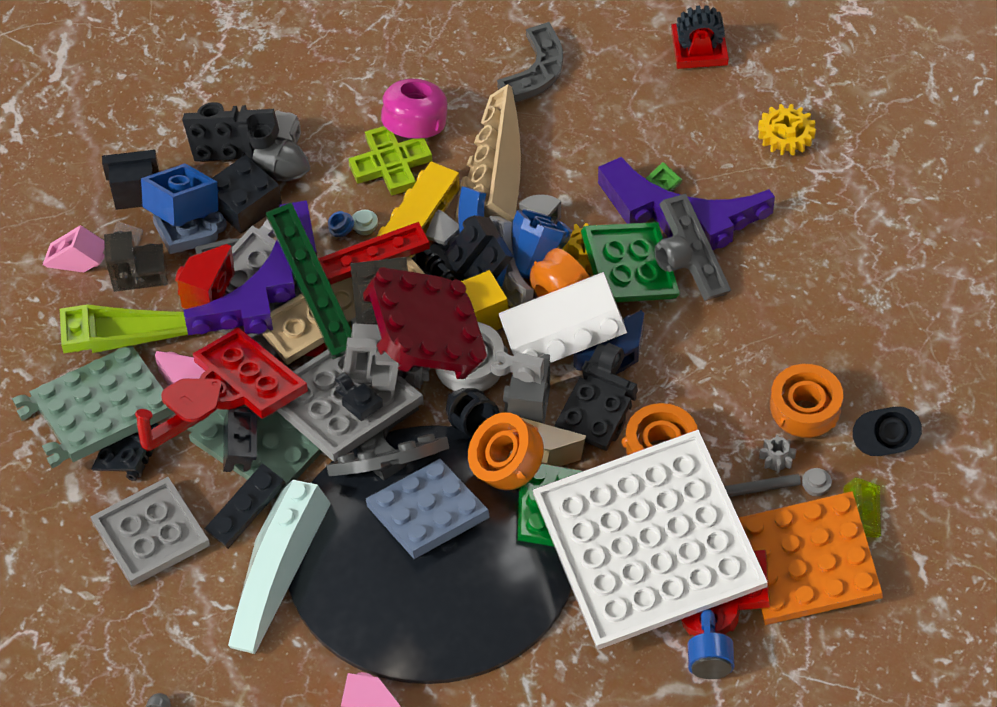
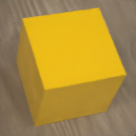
[462,270,508,331]

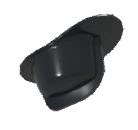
[852,407,922,456]

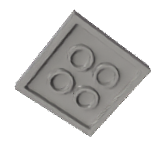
[91,477,210,587]

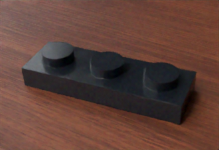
[204,463,286,549]

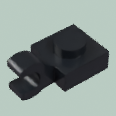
[335,372,383,421]

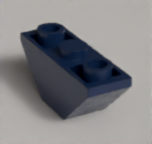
[573,310,644,375]

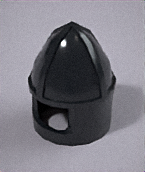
[446,388,499,438]

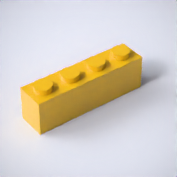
[377,161,460,258]

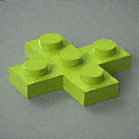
[348,126,432,196]

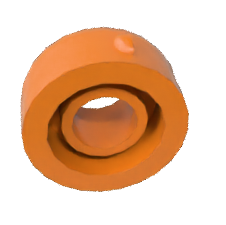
[530,248,590,298]
[770,364,843,438]
[621,403,698,455]
[468,413,544,490]

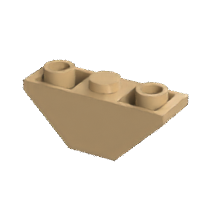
[510,418,586,467]

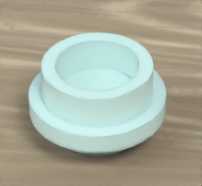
[352,210,378,235]

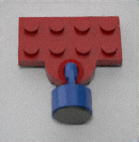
[681,550,770,679]

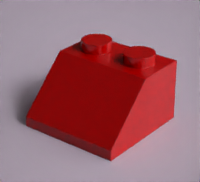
[175,244,235,309]

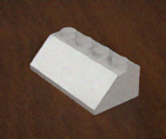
[499,272,627,363]

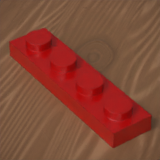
[318,222,430,285]

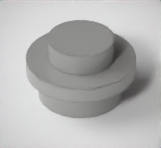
[802,468,832,496]

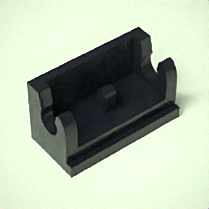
[223,407,257,472]

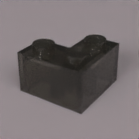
[104,231,168,292]

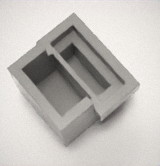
[343,323,399,390]

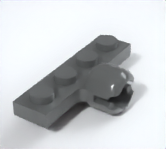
[654,194,731,301]

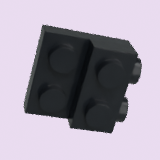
[444,215,514,279]

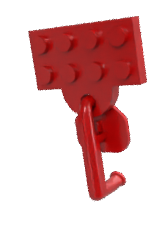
[135,327,308,451]

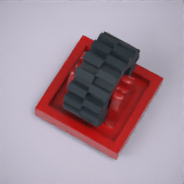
[671,5,729,69]

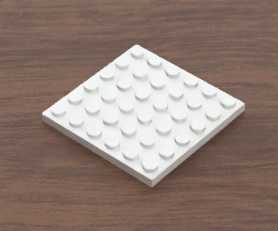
[533,430,768,650]

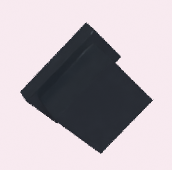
[102,149,159,210]

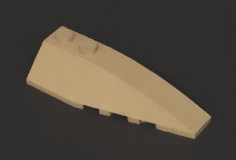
[455,84,521,224]

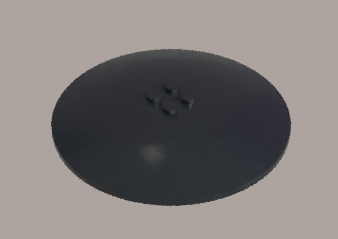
[288,425,572,684]

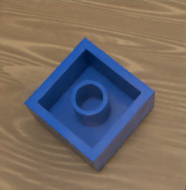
[141,163,218,226]

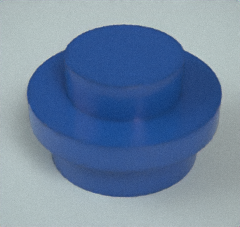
[328,211,354,237]

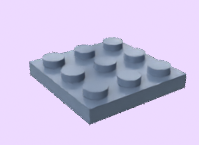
[366,459,489,559]

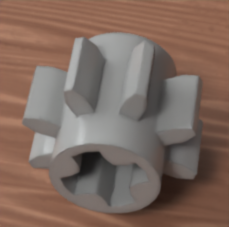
[397,364,430,389]
[759,435,796,473]

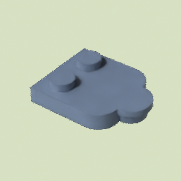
[153,211,227,254]

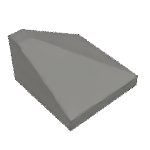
[425,210,460,245]

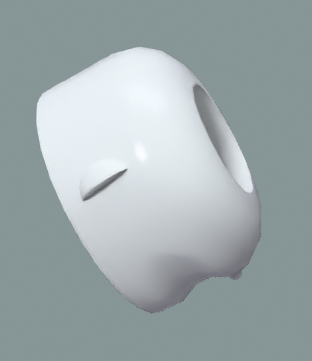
[435,322,508,392]

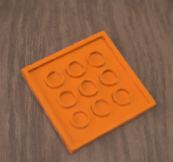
[739,491,883,625]

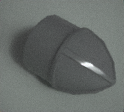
[252,139,310,182]

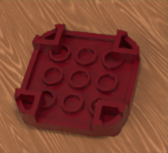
[363,267,487,379]

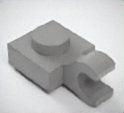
[491,351,544,384]

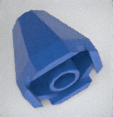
[512,209,572,279]

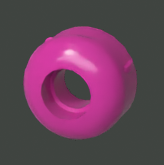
[381,79,448,139]

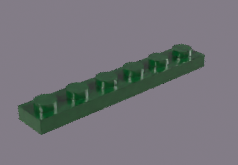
[266,202,352,360]

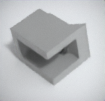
[275,111,301,145]

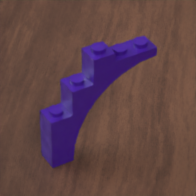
[598,157,775,250]
[183,200,317,335]

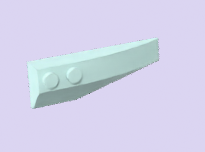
[228,480,331,654]

